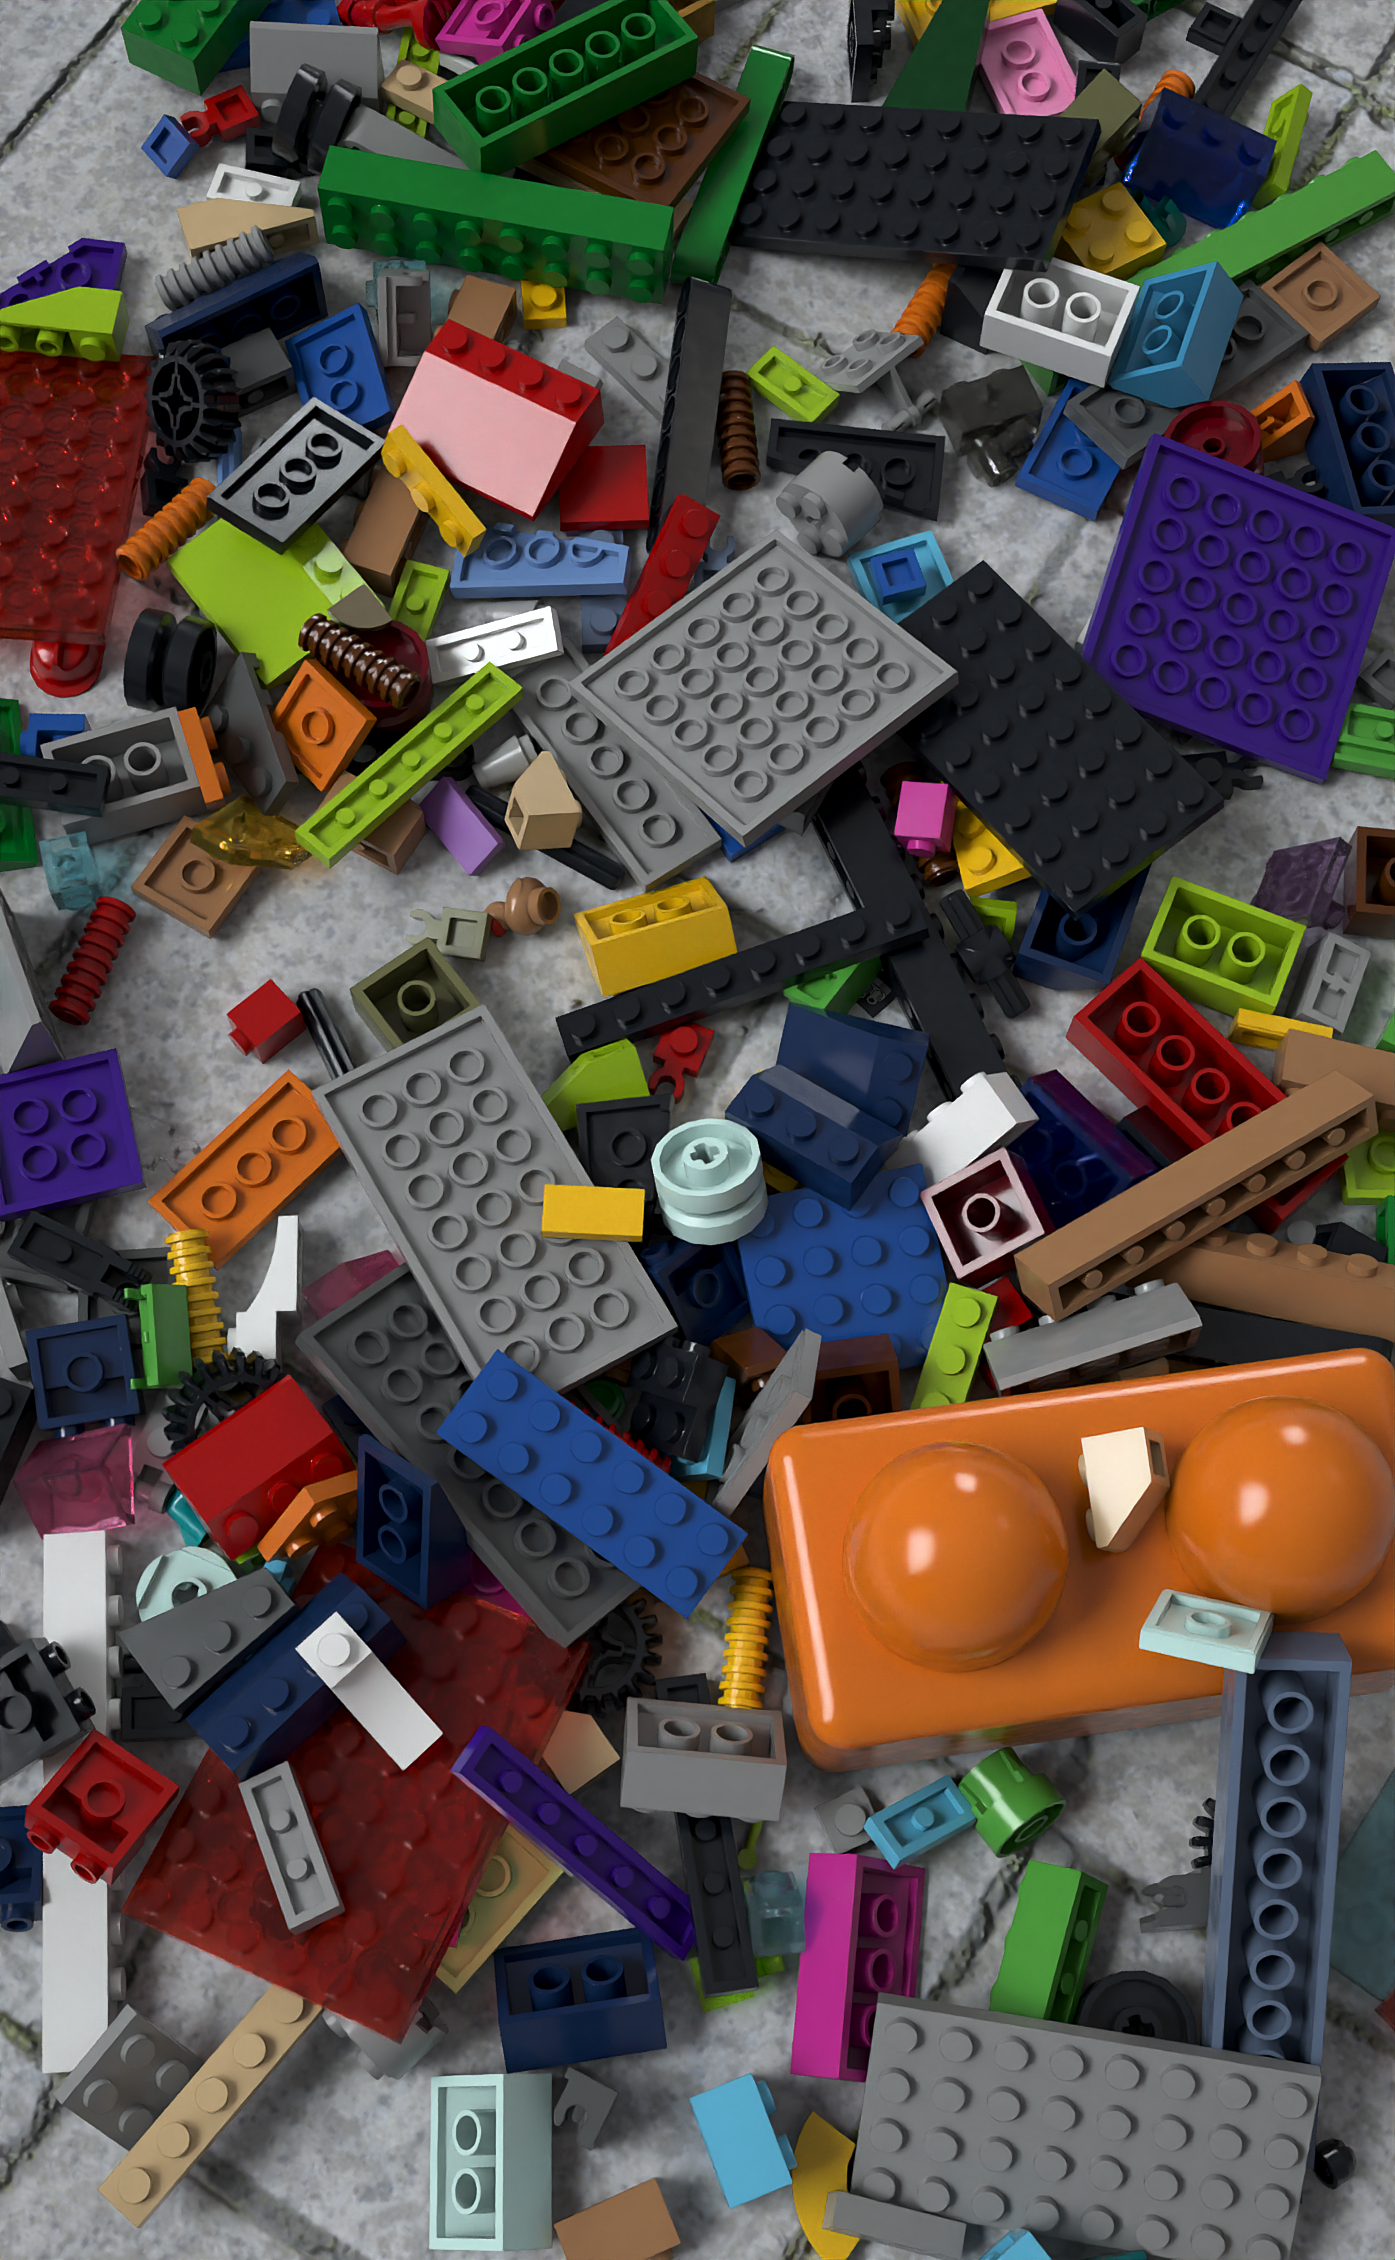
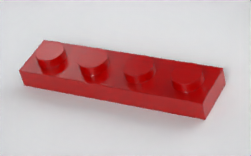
[603,493,721,656]

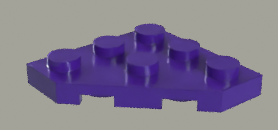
[0,238,128,361]

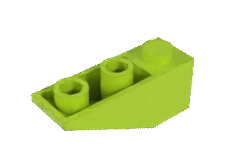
[0,286,130,362]
[541,1038,651,1134]

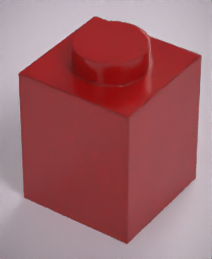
[226,979,307,1064]

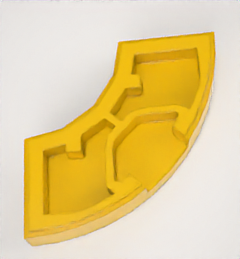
[791,2110,860,2260]

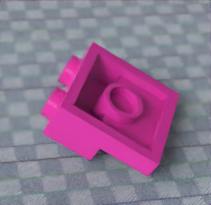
[435,0,555,65]

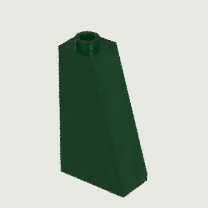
[881,0,990,112]

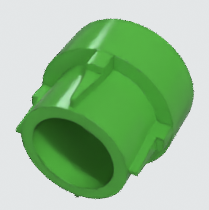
[958,1747,1067,1858]

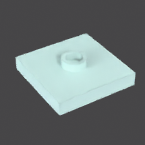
[1139,1589,1274,1674]

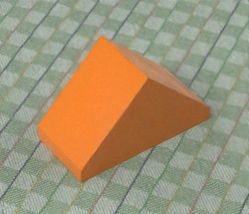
[1250,380,1315,463]

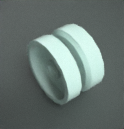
[651,1118,769,1245]

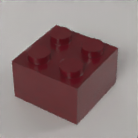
[919,1146,1057,1289]

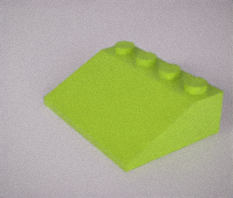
[166,518,386,690]

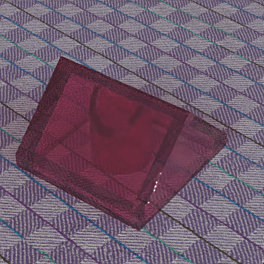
[12,1423,135,1540]

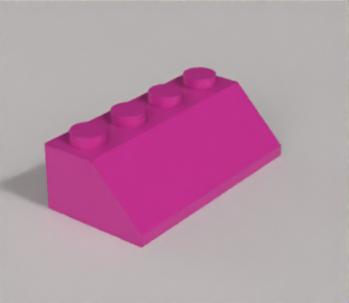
[790,1853,925,2083]

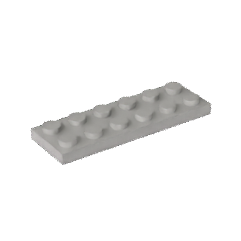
[504,635,722,894]

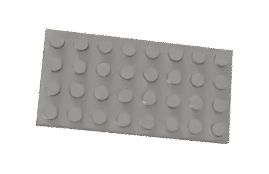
[311,1003,678,1395]
[850,1992,1322,2260]

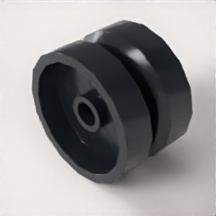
[271,63,362,176]
[123,608,217,716]
[1073,1970,1197,2045]

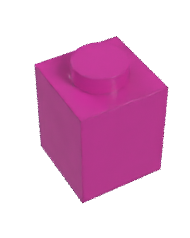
[894,781,958,857]

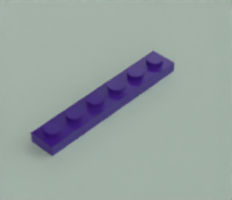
[450,1725,695,1961]

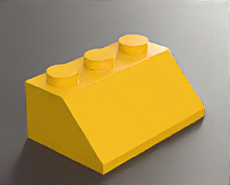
[573,876,738,997]

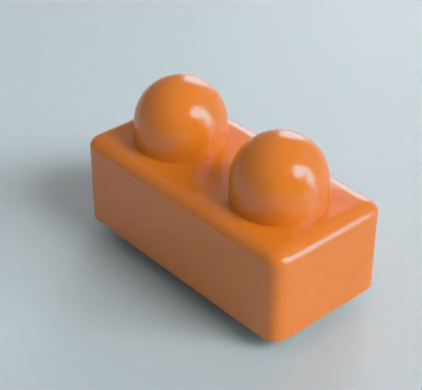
[761,1348,1395,1773]

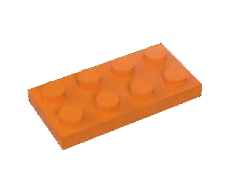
[148,1069,343,1271]

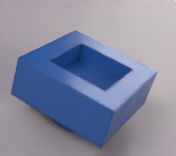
[141,114,200,179]
[869,548,927,605]

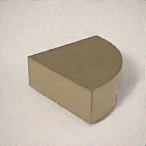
[327,583,393,631]

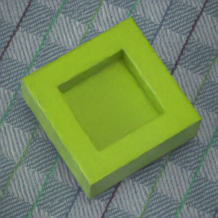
[970,896,1017,946]

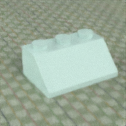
[429,2073,552,2251]

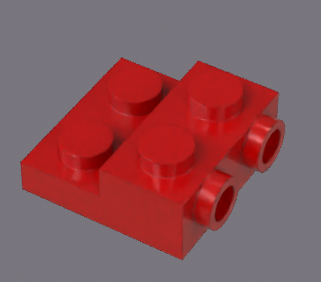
[24,1728,180,1886]

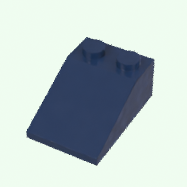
[775,1002,930,1137]
[356,1434,473,1610]

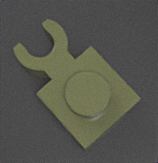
[406,907,493,962]

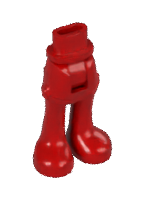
[336,0,461,51]

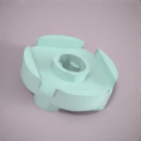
[136,1546,237,1622]

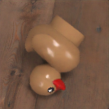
[484,877,561,937]

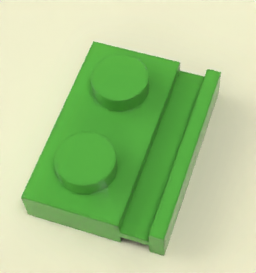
[1330,702,1395,780]

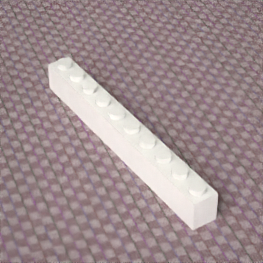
[42,1530,126,2074]

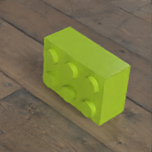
[1139,876,1307,1017]

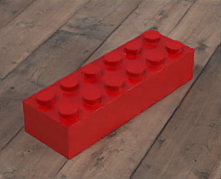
[1065,957,1349,1235]

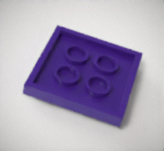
[0,1048,147,1222]

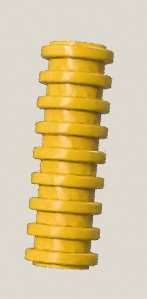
[164,1228,229,1369]
[718,1567,774,1710]

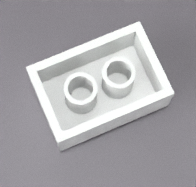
[980,257,1140,388]

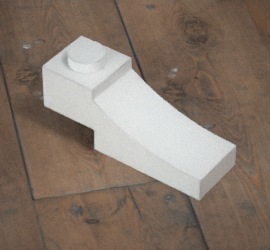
[227,1216,304,1372]
[295,1611,443,1771]

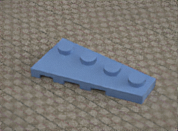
[450,522,633,599]

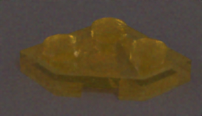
[189,794,312,870]

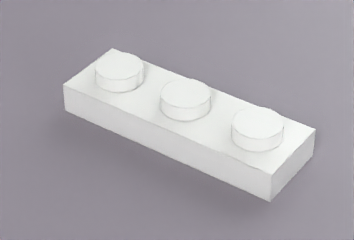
[425,606,564,688]

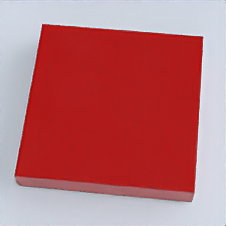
[559,445,649,531]

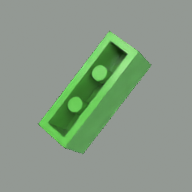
[989,1859,1109,2024]

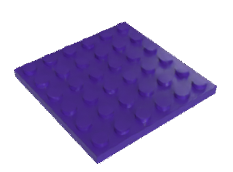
[1079,433,1395,784]

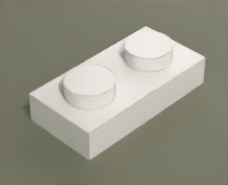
[206,163,302,207]

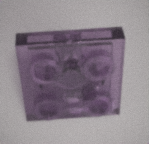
[1250,837,1352,930]

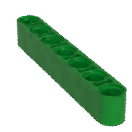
[670,44,795,285]

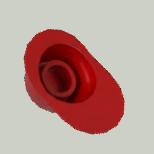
[30,601,107,698]

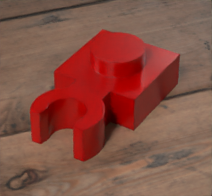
[180,85,262,148]
[648,1023,714,1104]

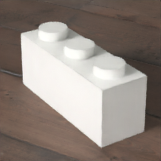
[884,1072,1039,1188]

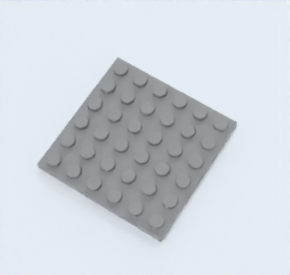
[568,529,959,848]

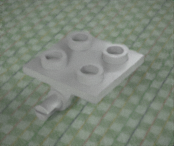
[814,329,938,432]

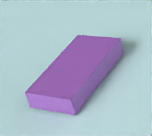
[419,776,506,876]

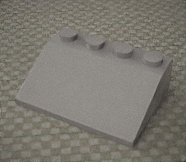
[0,888,66,1075]
[983,1279,1203,1397]

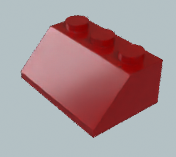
[162,1374,357,1562]

